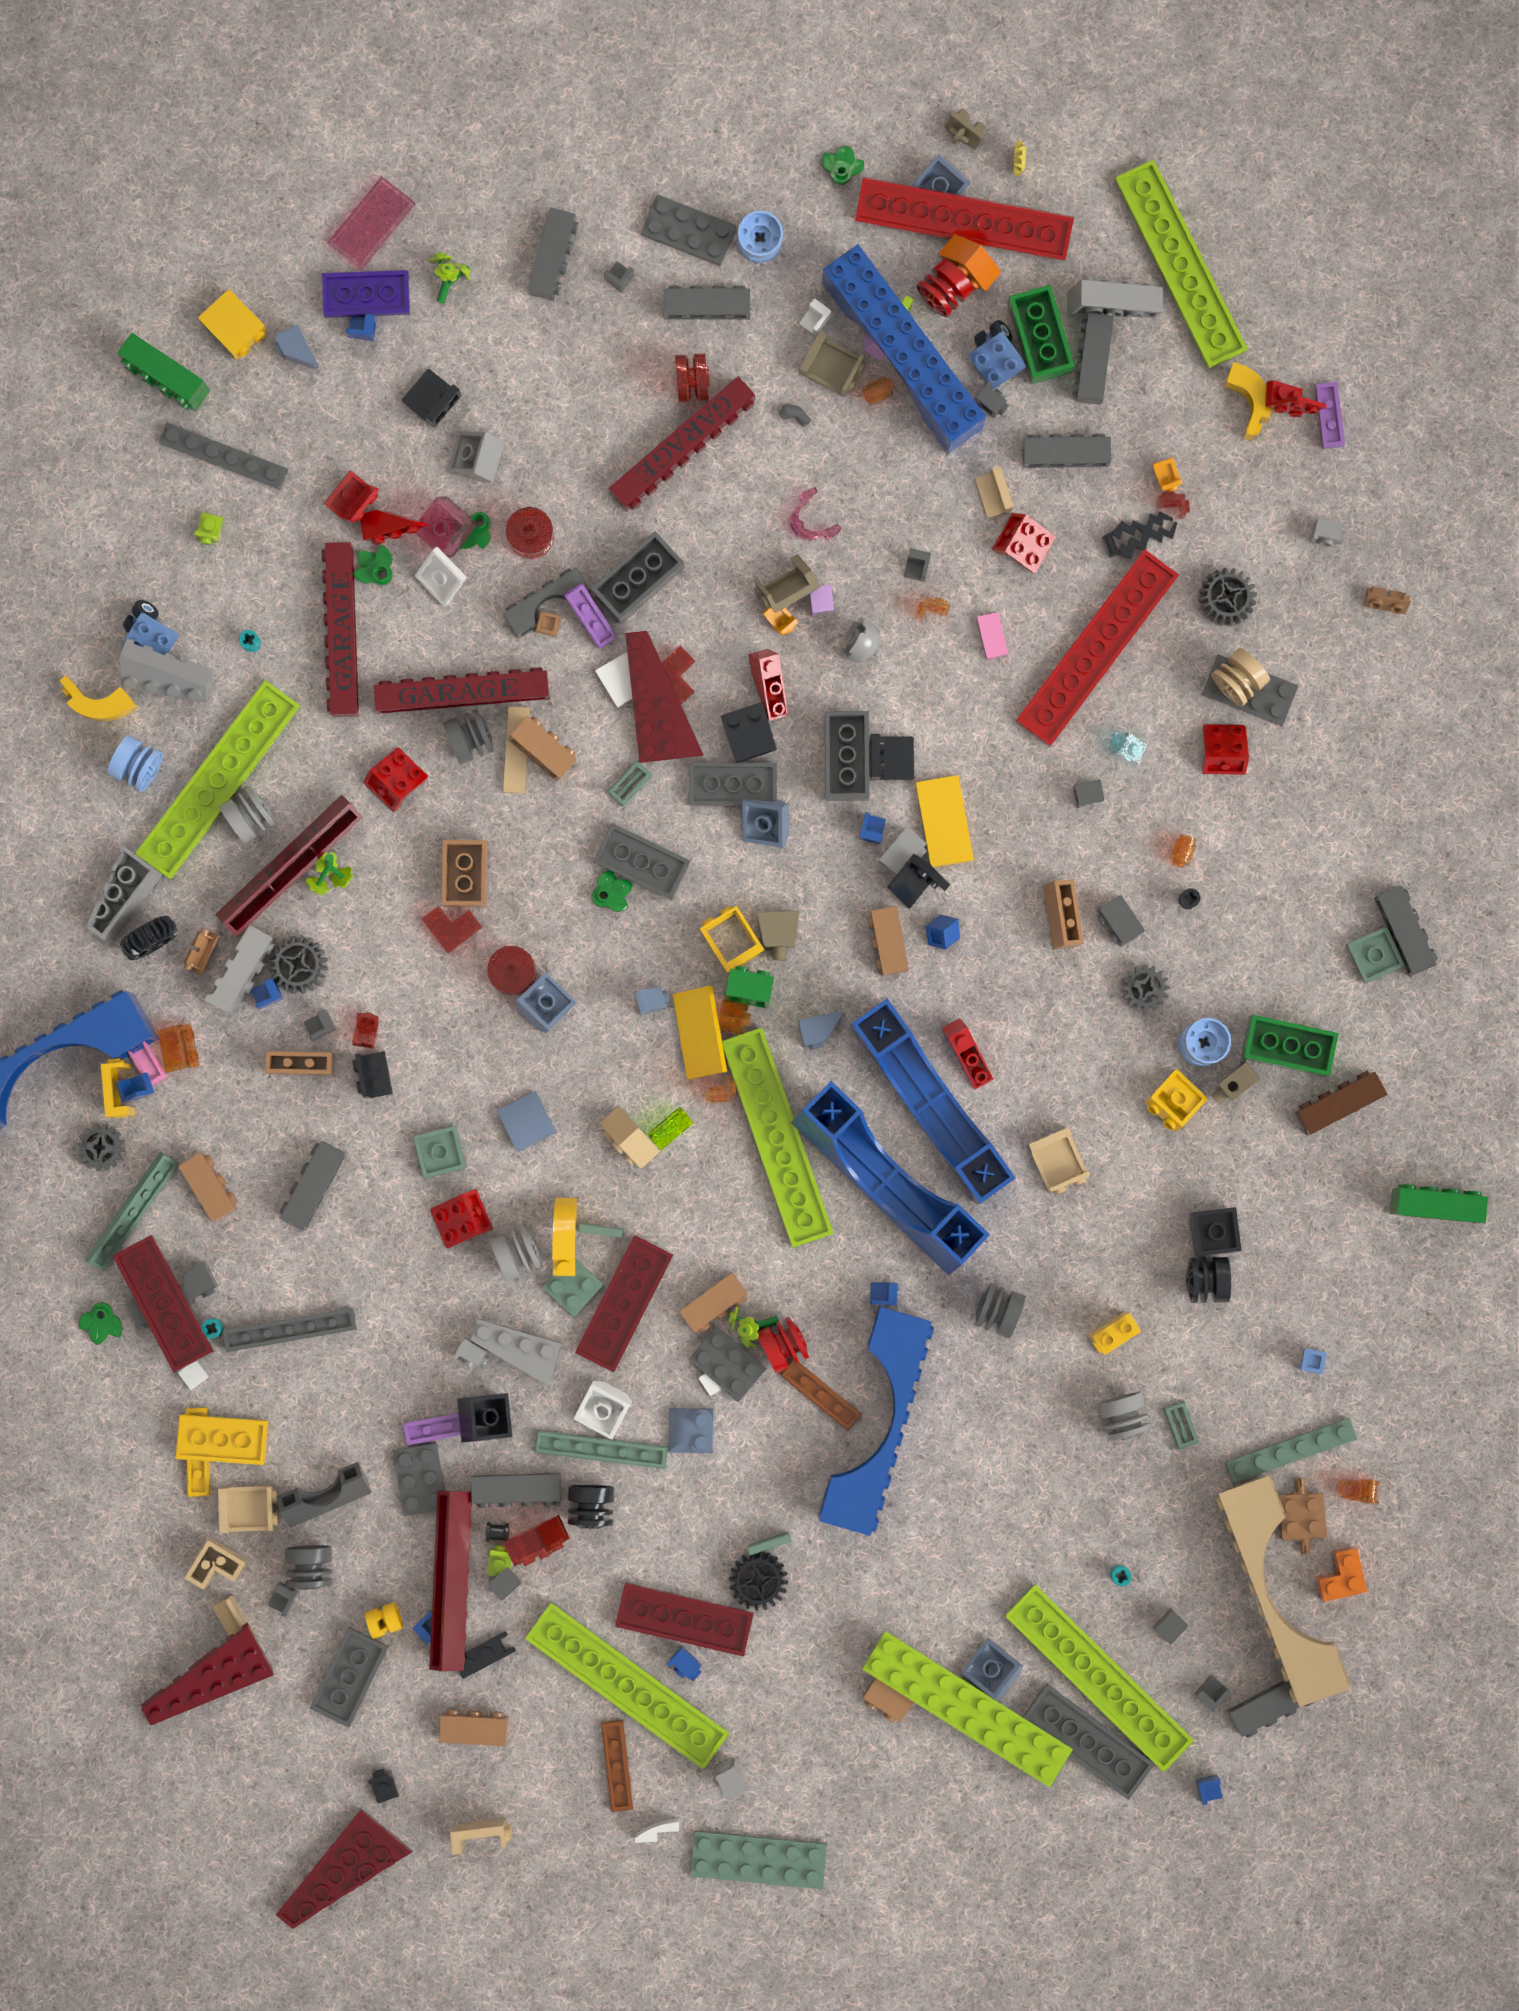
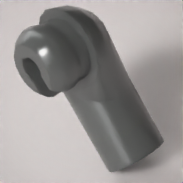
[779,404,811,427]

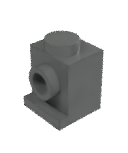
[975,381,1009,419]

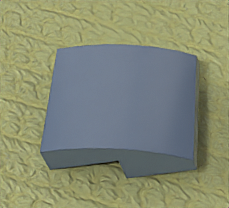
[497,1091,557,1152]

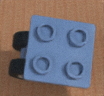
[968,320,1027,389]
[122,600,179,655]

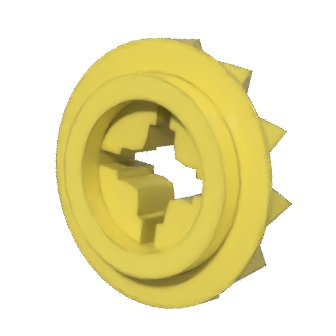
[1013,141,1026,176]

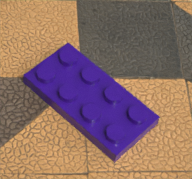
[322,270,410,318]

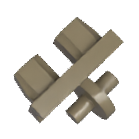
[945,109,986,150]

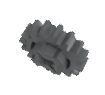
[1121,964,1170,1012]
[77,1124,126,1171]

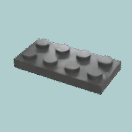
[641,194,736,267]
[1202,654,1298,726]
[690,762,777,807]
[593,823,690,900]
[310,1627,389,1727]

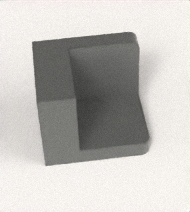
[604,261,634,293]
[904,548,931,582]
[1073,780,1104,808]
[304,1009,337,1041]
[487,1567,523,1601]
[268,1582,299,1617]
[1153,1608,1188,1645]
[1194,1675,1230,1712]

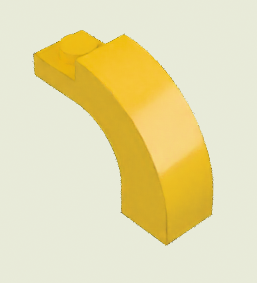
[1224,362,1271,441]
[59,675,138,722]
[552,1197,577,1276]

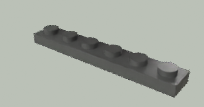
[159,423,288,490]
[223,1308,357,1352]

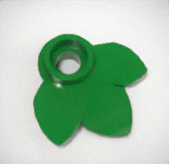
[822,145,864,185]
[450,512,491,549]
[354,545,393,586]
[592,870,632,912]
[79,1302,122,1345]

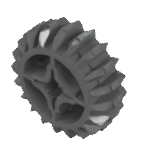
[1198,568,1257,626]
[269,935,328,994]

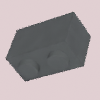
[1097,895,1145,947]

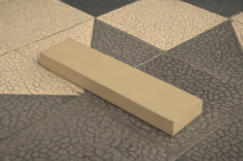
[503,706,530,794]

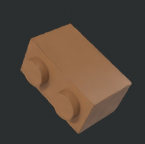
[863,1677,913,1723]

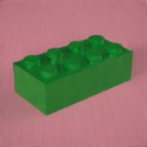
[1007,285,1075,384]
[117,333,210,412]
[725,966,774,1009]
[1240,1015,1339,1077]
[1390,1184,1488,1223]

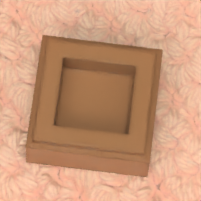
[535,611,562,637]

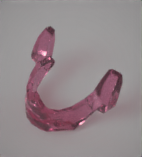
[789,487,841,541]

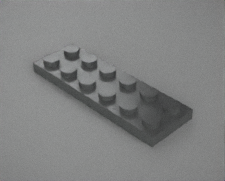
[1023,1683,1155,1800]

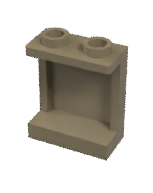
[799,331,867,397]
[753,554,820,613]

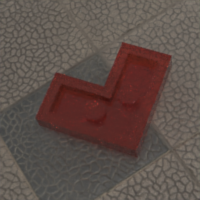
[662,645,696,705]
[422,906,483,954]

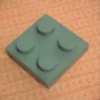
[1346,927,1405,984]
[413,1125,467,1179]
[542,1258,604,1317]

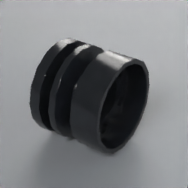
[1186,1257,1231,1303]
[567,1485,614,1529]

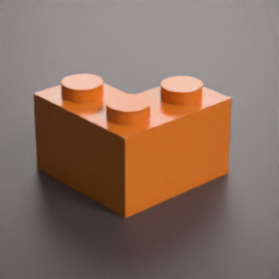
[939,234,1001,292]
[1315,1546,1367,1602]

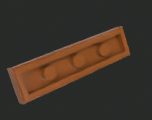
[780,1360,862,1431]
[601,1720,633,1812]

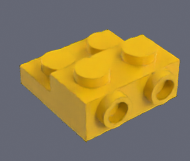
[1145,1068,1208,1132]

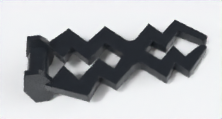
[1102,511,1177,559]

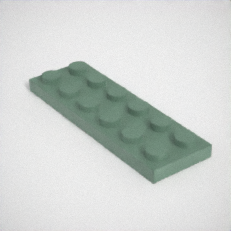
[690,1831,827,1889]

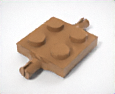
[1279,1478,1327,1554]

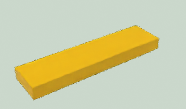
[185,1407,211,1497]

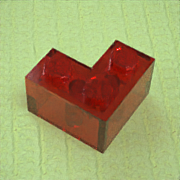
[503,1515,570,1567]

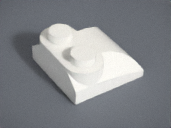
[574,1381,632,1440]

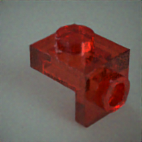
[1156,491,1190,519]
[352,1012,379,1049]

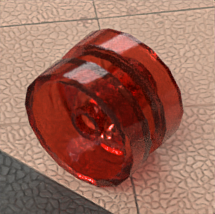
[675,353,710,403]
[505,507,555,560]
[487,946,537,995]

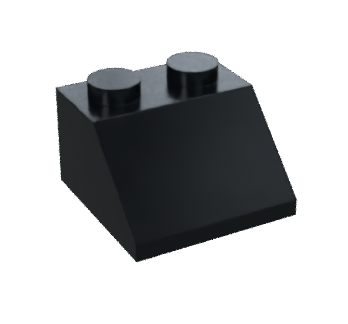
[720,702,777,764]

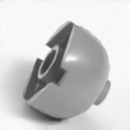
[840,617,881,662]

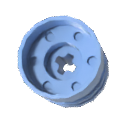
[737,211,783,264]
[108,735,163,792]
[1178,1018,1231,1067]

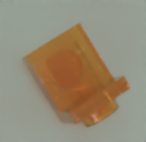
[916,597,951,622]

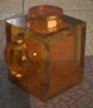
[719,1000,751,1035]

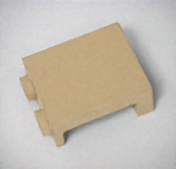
[1027,1127,1090,1195]
[218,1485,279,1534]
[450,1818,512,1855]

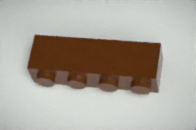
[1295,1070,1388,1135]

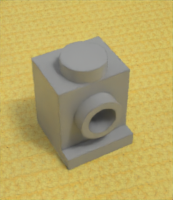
[1310,518,1345,546]
[453,1338,490,1368]

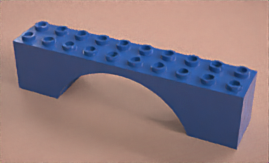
[822,244,986,454]
[0,990,159,1129]
[850,998,1016,1204]
[791,1081,990,1275]
[818,1306,934,1536]

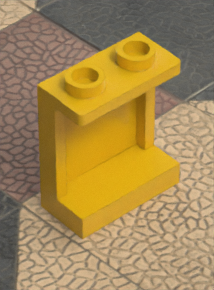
[198,289,267,360]
[101,1059,135,1118]
[1087,1312,1141,1355]

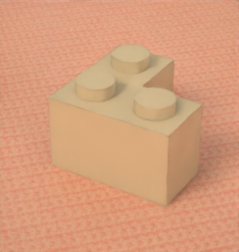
[599,1106,660,1169]
[185,1538,249,1590]

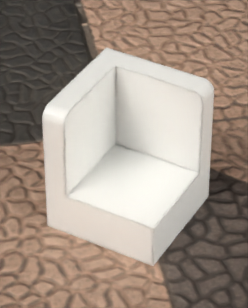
[800,298,832,336]

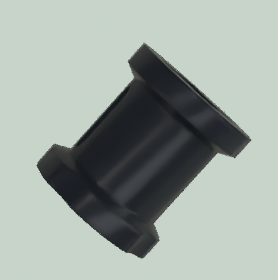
[1178,888,1201,910]
[486,1522,509,1543]

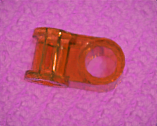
[1336,1479,1380,1503]

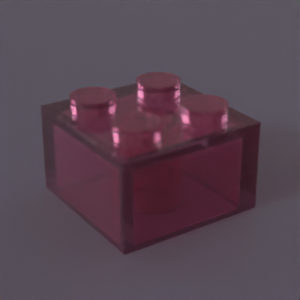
[415,496,478,558]

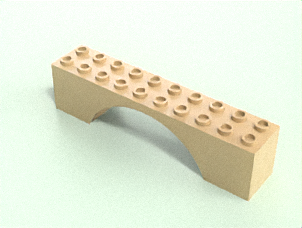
[1217,1474,1351,1707]

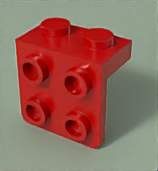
[323,470,379,523]

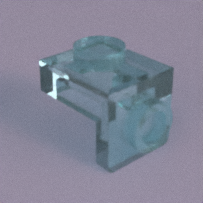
[1109,731,1148,764]

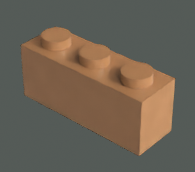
[1043,879,1084,950]
[867,906,909,976]
[265,1051,335,1075]
[178,1152,238,1222]
[679,1273,748,1333]
[439,1709,509,1746]

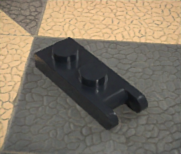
[459,1631,516,1679]

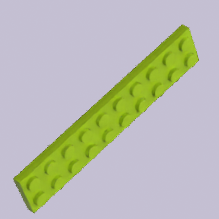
[1115,159,1248,370]
[135,680,301,880]
[722,1027,834,1248]
[1004,1584,1194,1772]
[525,1602,729,1770]
[862,1631,1073,1788]

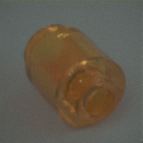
[862,376,895,405]
[1169,834,1197,868]

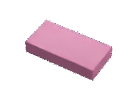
[977,612,1008,660]
[127,1041,167,1086]

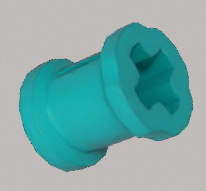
[239,630,261,652]
[202,1318,224,1339]
[1110,1565,1132,1587]

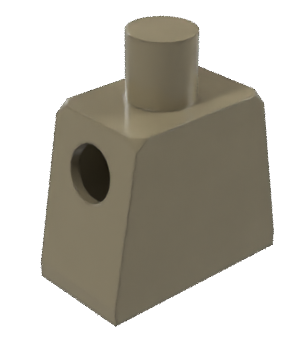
[757,911,799,961]
[1211,1061,1260,1105]

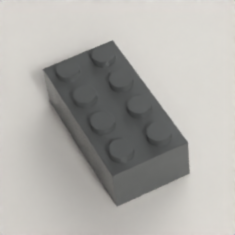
[591,531,685,625]
[824,711,869,801]

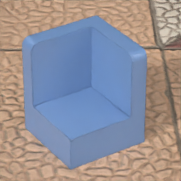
[1297,1348,1327,1375]

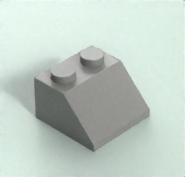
[447,431,505,482]

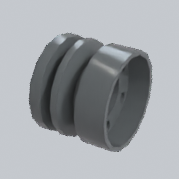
[443,709,494,765]
[975,1283,1026,1339]
[285,1545,333,1590]

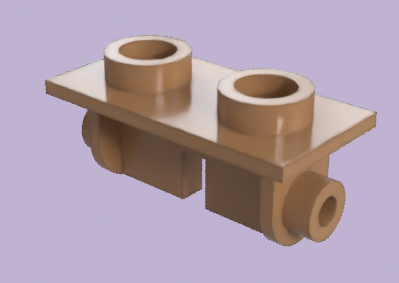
[1363,586,1411,615]
[183,928,219,975]

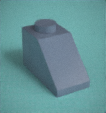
[274,324,319,369]
[635,987,670,1015]
[798,1011,842,1050]

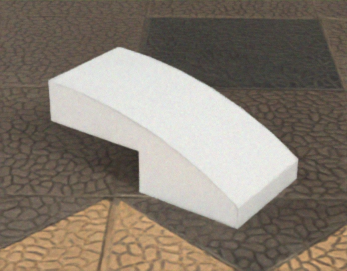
[635,1818,679,1843]

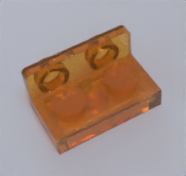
[157,1024,199,1073]
[705,1076,737,1104]

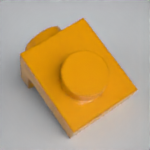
[1152,457,1183,492]
[761,607,798,635]

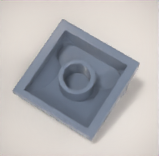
[912,153,971,195]
[742,800,789,848]
[515,972,577,1033]
[669,1408,713,1454]
[961,1638,1023,1701]

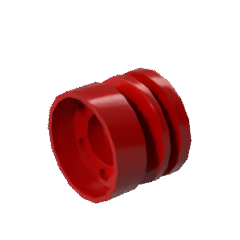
[916,259,974,318]
[758,1316,810,1374]

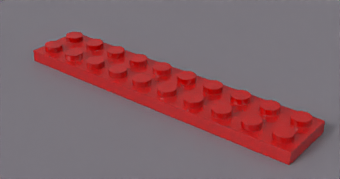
[855,177,1074,261]
[1016,549,1179,747]

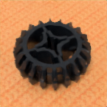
[120,916,179,961]
[729,1552,788,1611]

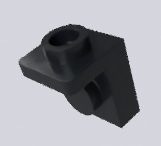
[368,1769,399,1804]

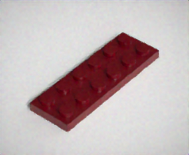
[113,1235,214,1373]
[575,1235,673,1373]
[615,1582,754,1657]

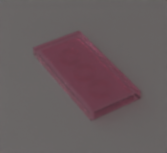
[328,176,416,270]

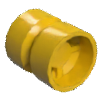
[365,1602,403,1639]

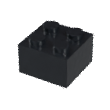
[1189,1207,1242,1256]
[457,1393,513,1443]

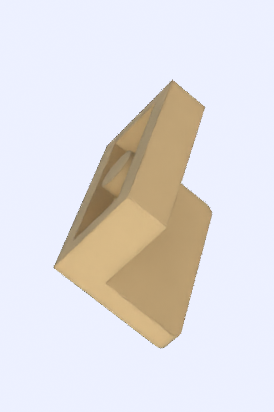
[975,466,1014,518]
[212,1595,254,1636]

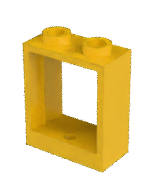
[700,905,764,974]

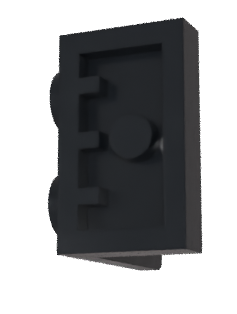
[402,369,462,428]
[870,734,914,780]
[887,854,950,909]
[352,1051,393,1099]

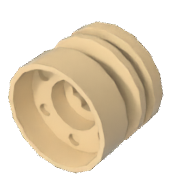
[1211,648,1270,706]

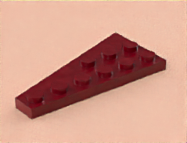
[625,631,705,763]
[141,1622,274,1726]
[276,1809,413,1929]

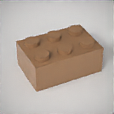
[508,716,577,782]
[442,840,488,908]

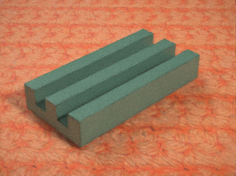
[608,761,653,807]
[578,1223,624,1238]
[1163,1401,1199,1450]
[747,1532,792,1555]

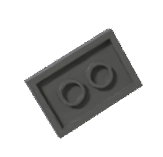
[688,1326,767,1402]
[393,1443,445,1516]

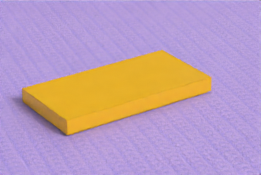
[915,775,974,868]
[673,986,727,1080]
[175,1414,268,1465]

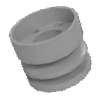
[219,786,276,844]
[490,1225,542,1281]
[1098,1391,1152,1441]

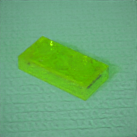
[647,1107,694,1151]

